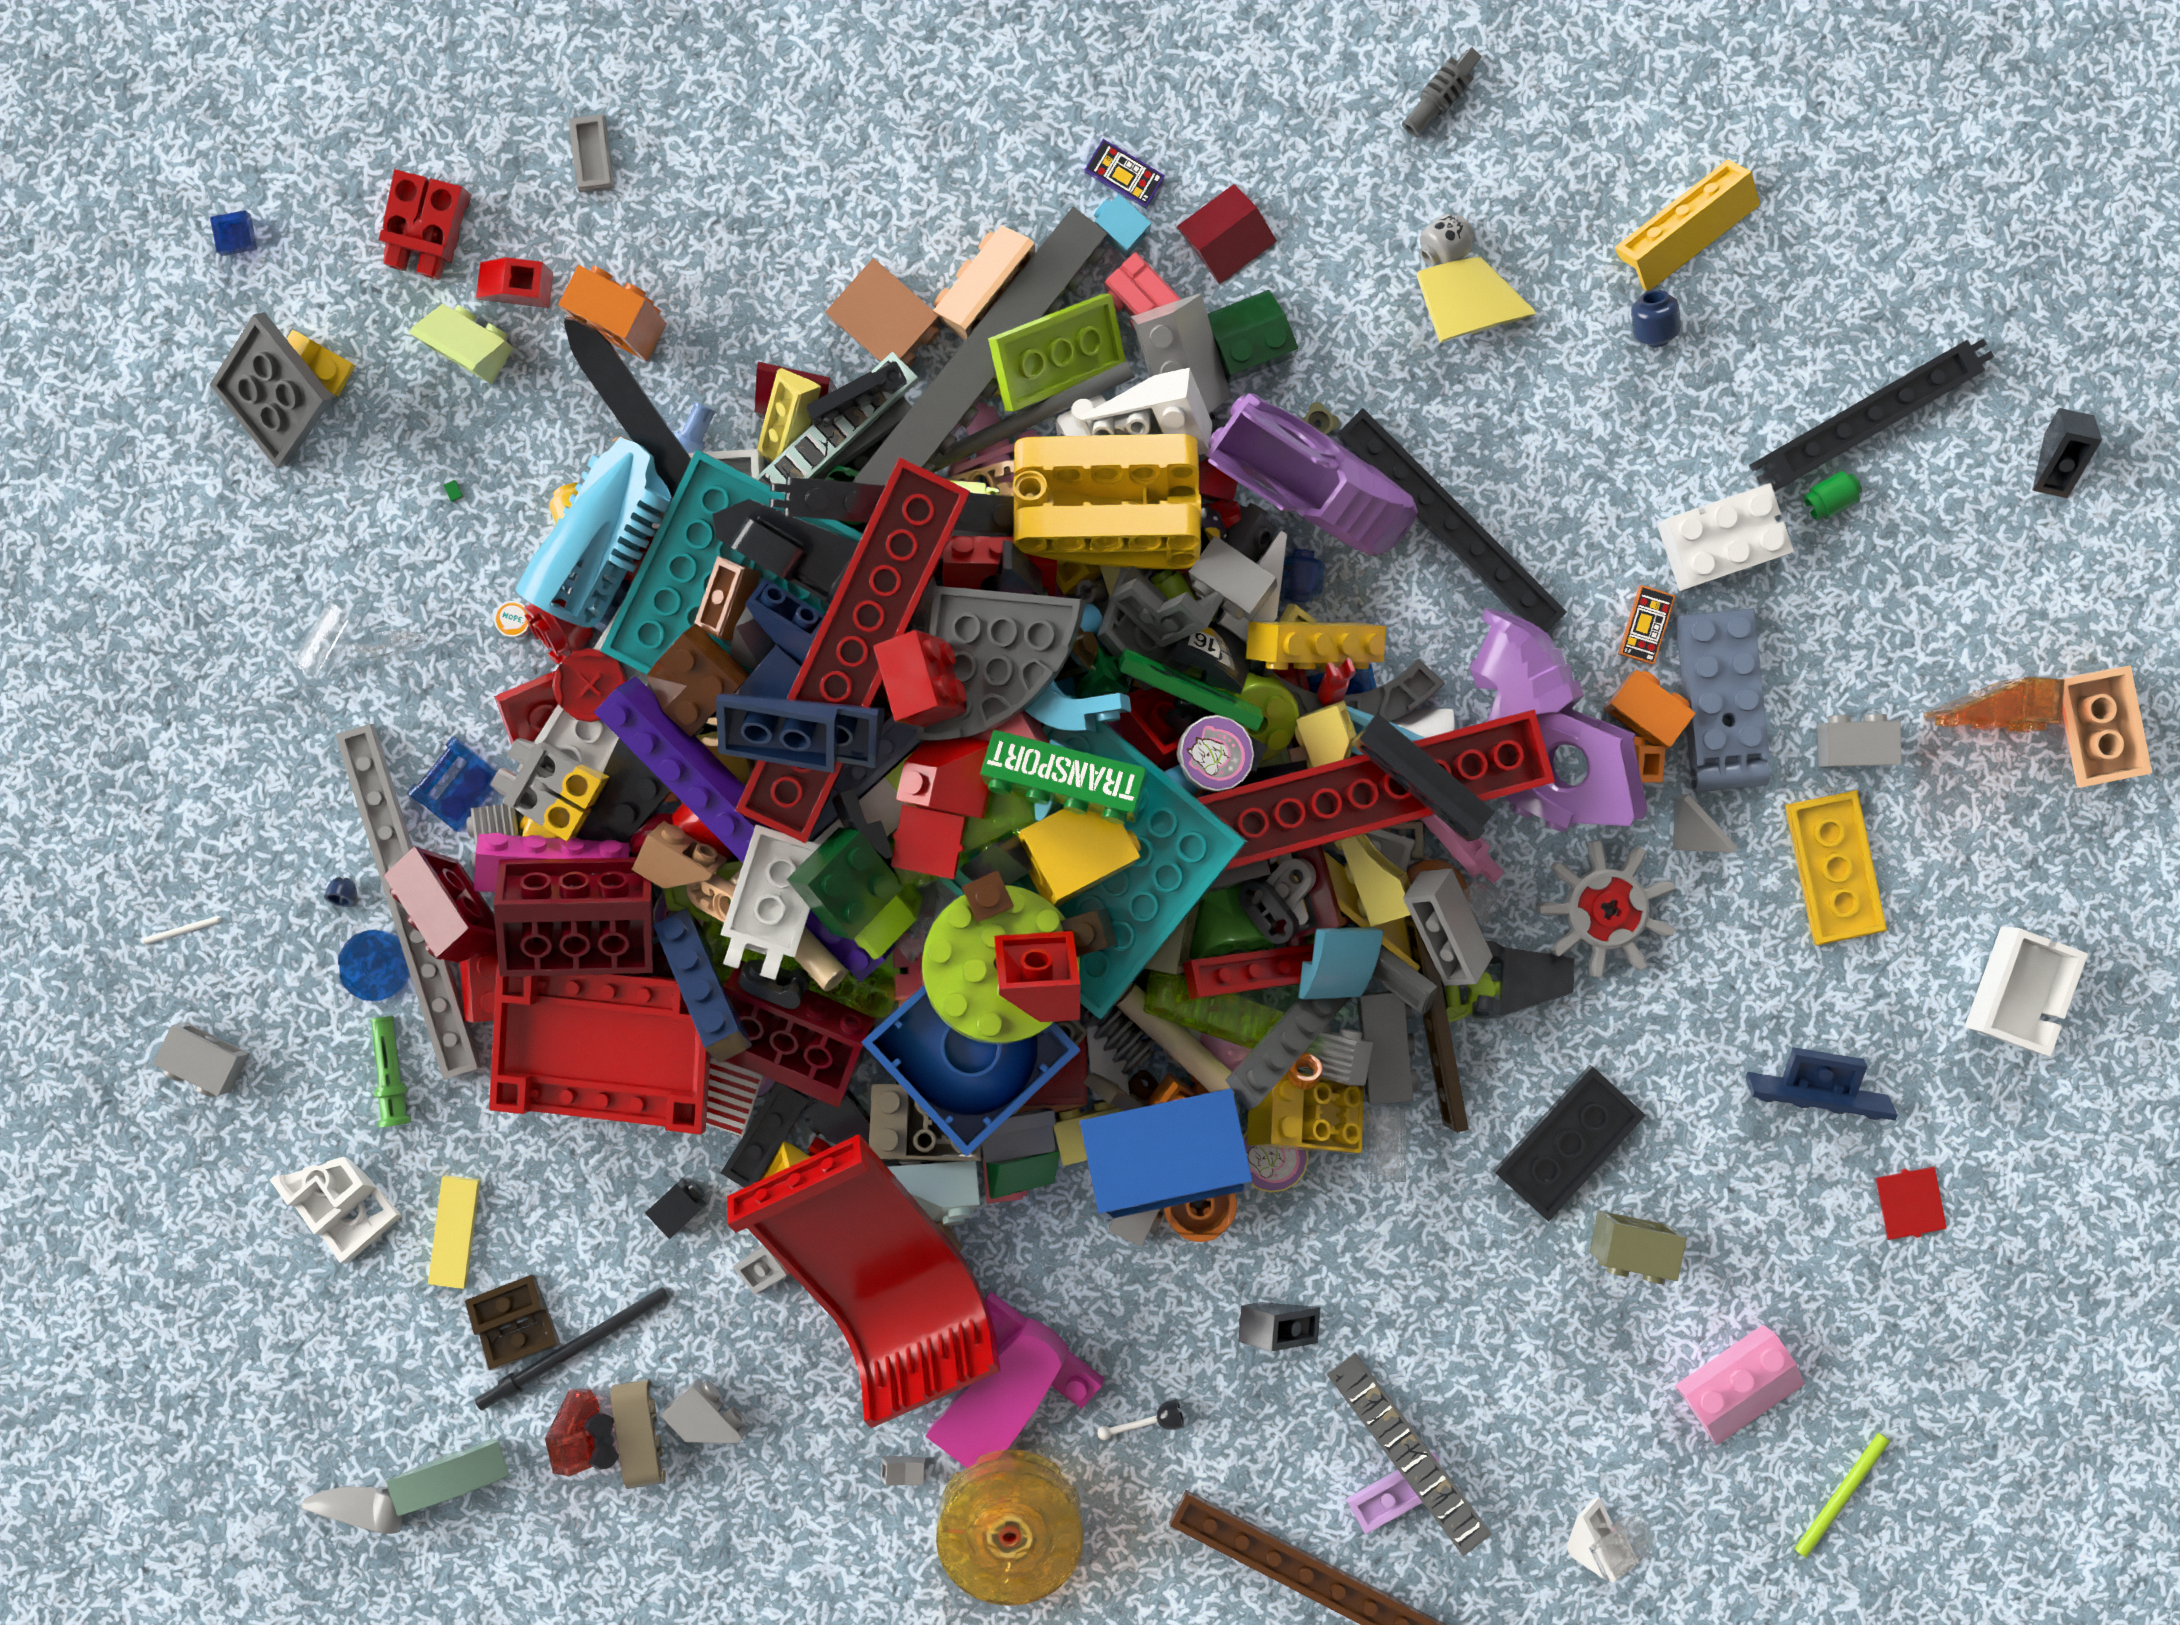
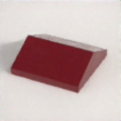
[1176,184,1277,285]

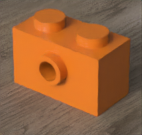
[1603,669,1696,749]

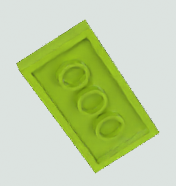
[988,294,1126,412]

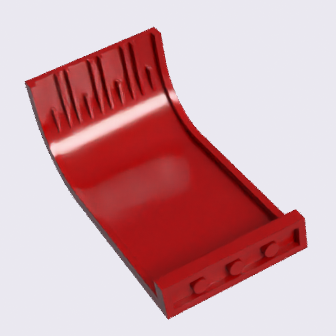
[727,1134,1001,1428]

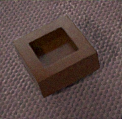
[961,870,1014,924]

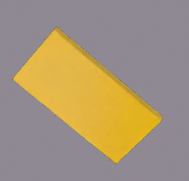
[1785,790,1887,946]

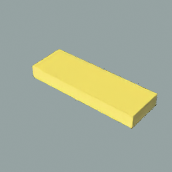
[428,1175,481,1289]

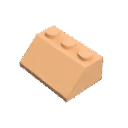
[933,225,1035,341]
[2056,666,2152,788]

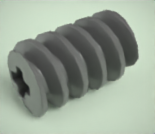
[1084,1005,1158,1075]

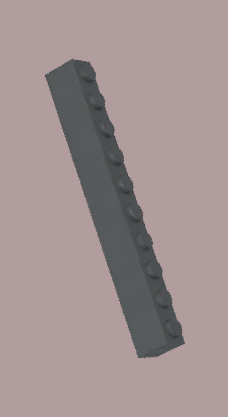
[853,207,1108,485]

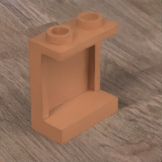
[825,258,941,368]

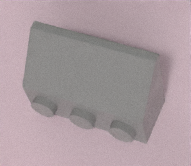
[1131,293,1231,414]

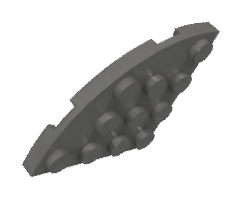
[916,586,1086,741]

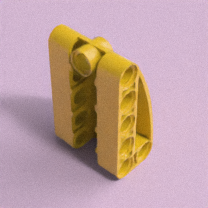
[1013,434,1201,569]

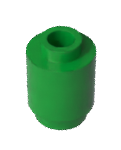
[1803,471,1862,521]

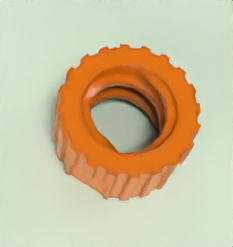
[1288,1053,1323,1090]

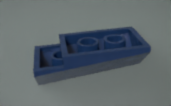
[716,693,886,773]

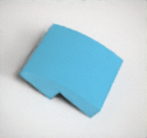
[1298,927,1383,999]

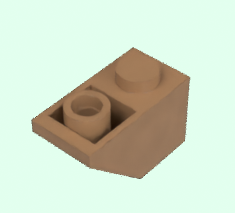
[632,821,727,889]

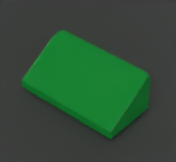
[986,1149,1060,1199]

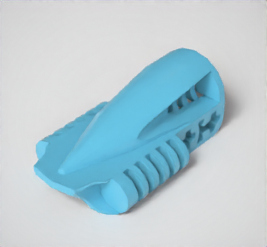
[515,437,671,628]

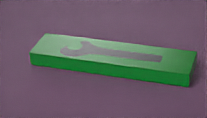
[1119,648,1263,731]

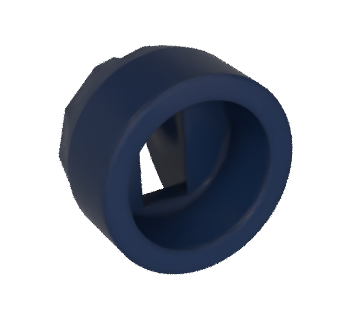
[324,877,357,907]

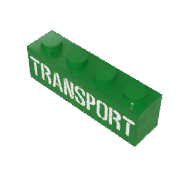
[980,730,1148,825]

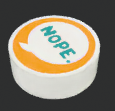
[494,601,530,638]

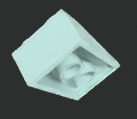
[888,1161,980,1226]

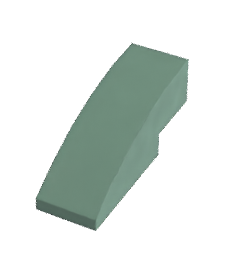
[386,1438,510,1516]

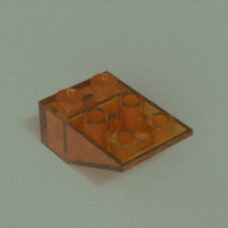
[1923,677,2065,733]

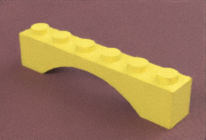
[1295,701,1411,927]

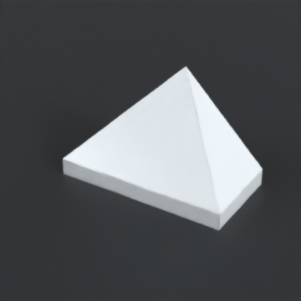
[1566,1497,1631,1582]

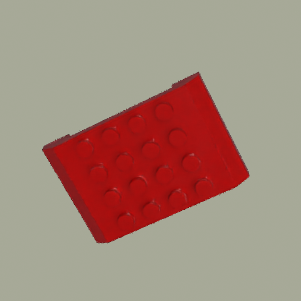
[489,965,710,1135]

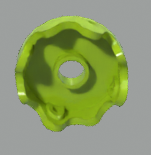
[1214,673,1299,763]

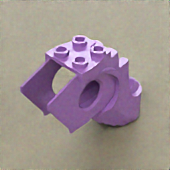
[1206,393,1418,556]
[1469,608,1648,832]

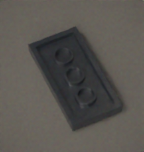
[1493,1065,1646,1222]

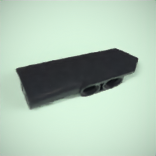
[712,499,859,604]

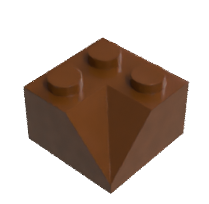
[646,623,750,737]

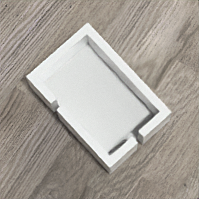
[1657,483,1794,591]
[1964,926,2089,1057]

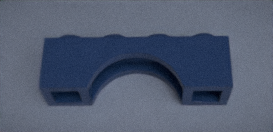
[653,908,753,1063]

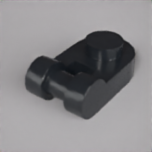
[738,959,811,1009]

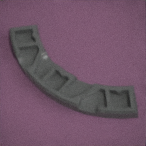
[1259,659,1445,722]

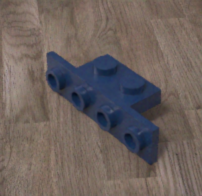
[1746,1047,1898,1121]

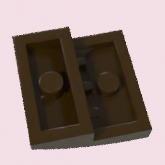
[465,1275,561,1371]

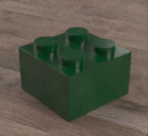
[786,827,904,940]

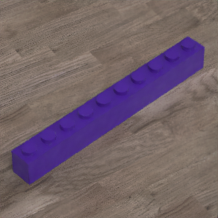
[594,676,899,982]

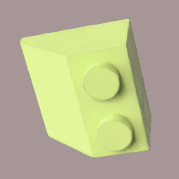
[409,303,514,384]

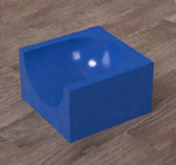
[862,960,1080,1157]
[1080,1088,1252,1220]

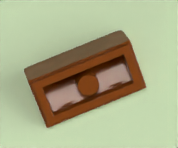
[694,556,761,641]

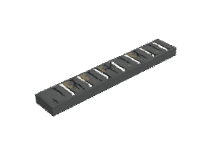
[1327,1352,1492,1557]

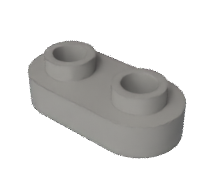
[1252,857,1316,921]

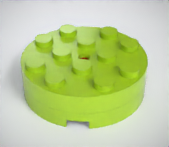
[922,885,1080,1045]

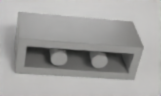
[1403,869,1493,986]

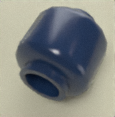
[1631,290,1681,348]

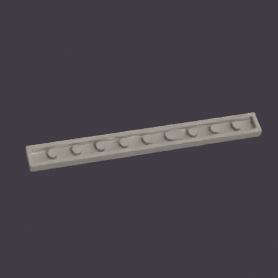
[335,724,482,1080]

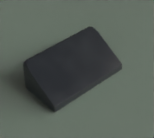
[960,835,1034,886]

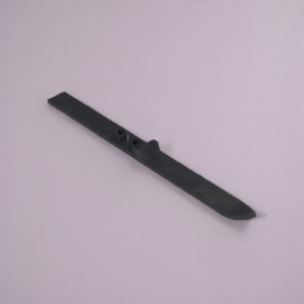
[564,317,691,497]

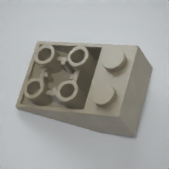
[869,1084,981,1162]

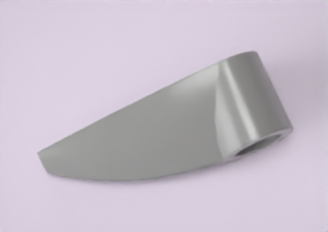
[301,1487,404,1534]

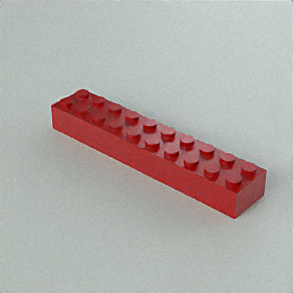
[735,457,971,844]
[1196,709,1555,871]

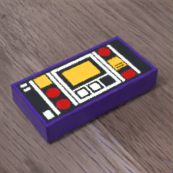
[1085,139,1165,209]

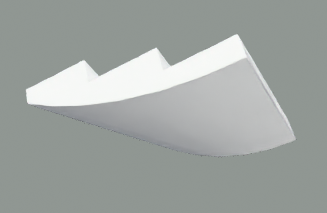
[270,1157,402,1264]

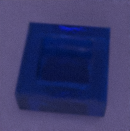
[210,210,257,256]

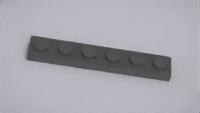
[1225,997,1351,1110]

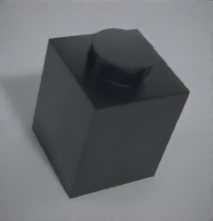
[645,1178,707,1240]

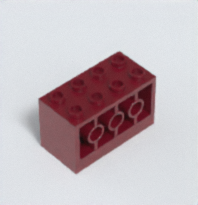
[493,857,654,977]
[724,958,885,1108]

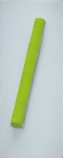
[1794,1433,1891,1558]

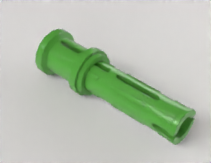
[370,1016,412,1128]

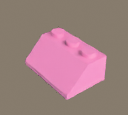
[1675,1325,1805,1446]

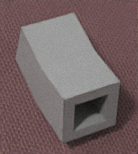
[881,1456,926,1486]

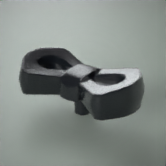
[584,1413,619,1470]

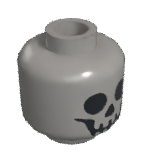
[1419,214,1474,266]

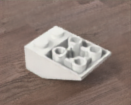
[1080,368,1212,455]

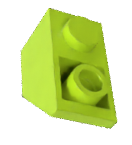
[854,871,923,960]

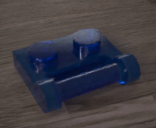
[407,736,498,832]

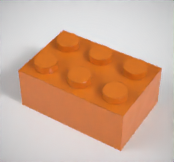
[558,265,667,362]

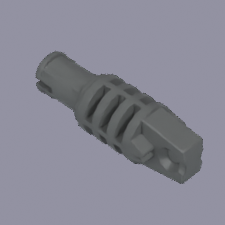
[1402,47,1482,137]

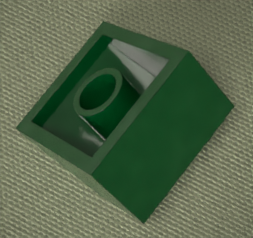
[1207,290,1299,383]

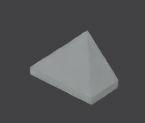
[1673,794,1738,853]

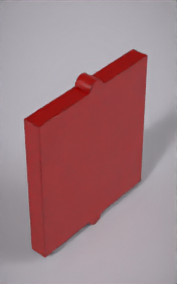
[891,804,967,880]
[1876,1166,1947,1240]

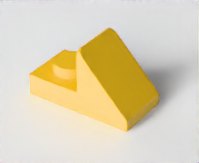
[287,330,356,397]

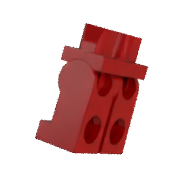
[378,169,472,280]

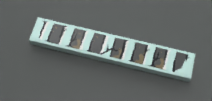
[755,351,919,494]

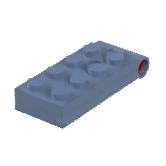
[1675,608,1770,792]

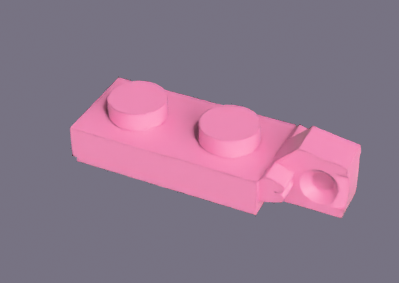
[1421,815,1504,889]

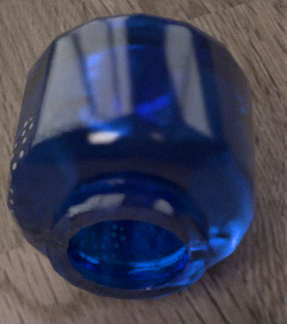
[1280,549,1326,603]

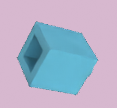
[1094,194,1151,258]

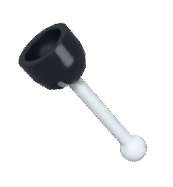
[1097,1399,1185,1440]

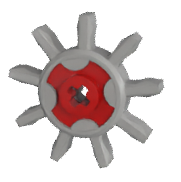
[1536,840,1675,978]

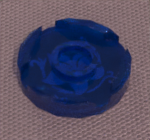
[338,929,410,1001]

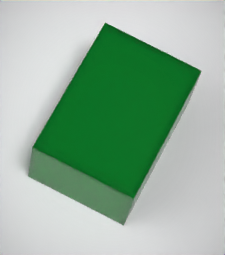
[443,480,464,502]

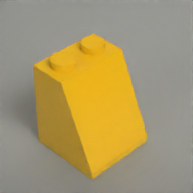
[1017,809,1141,908]

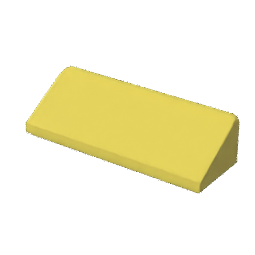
[757,368,821,463]

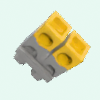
[490,738,610,842]

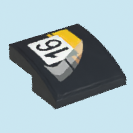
[1173,621,1252,695]

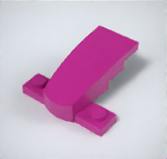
[925,1291,1105,1480]

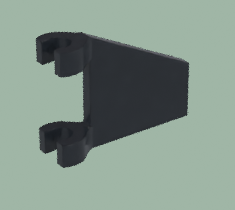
[1472,941,1575,1019]

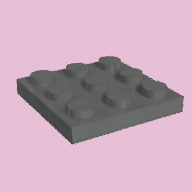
[209,312,333,469]

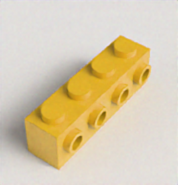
[1246,621,1387,670]

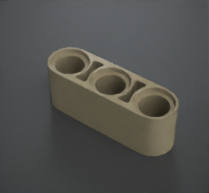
[611,1379,666,1489]

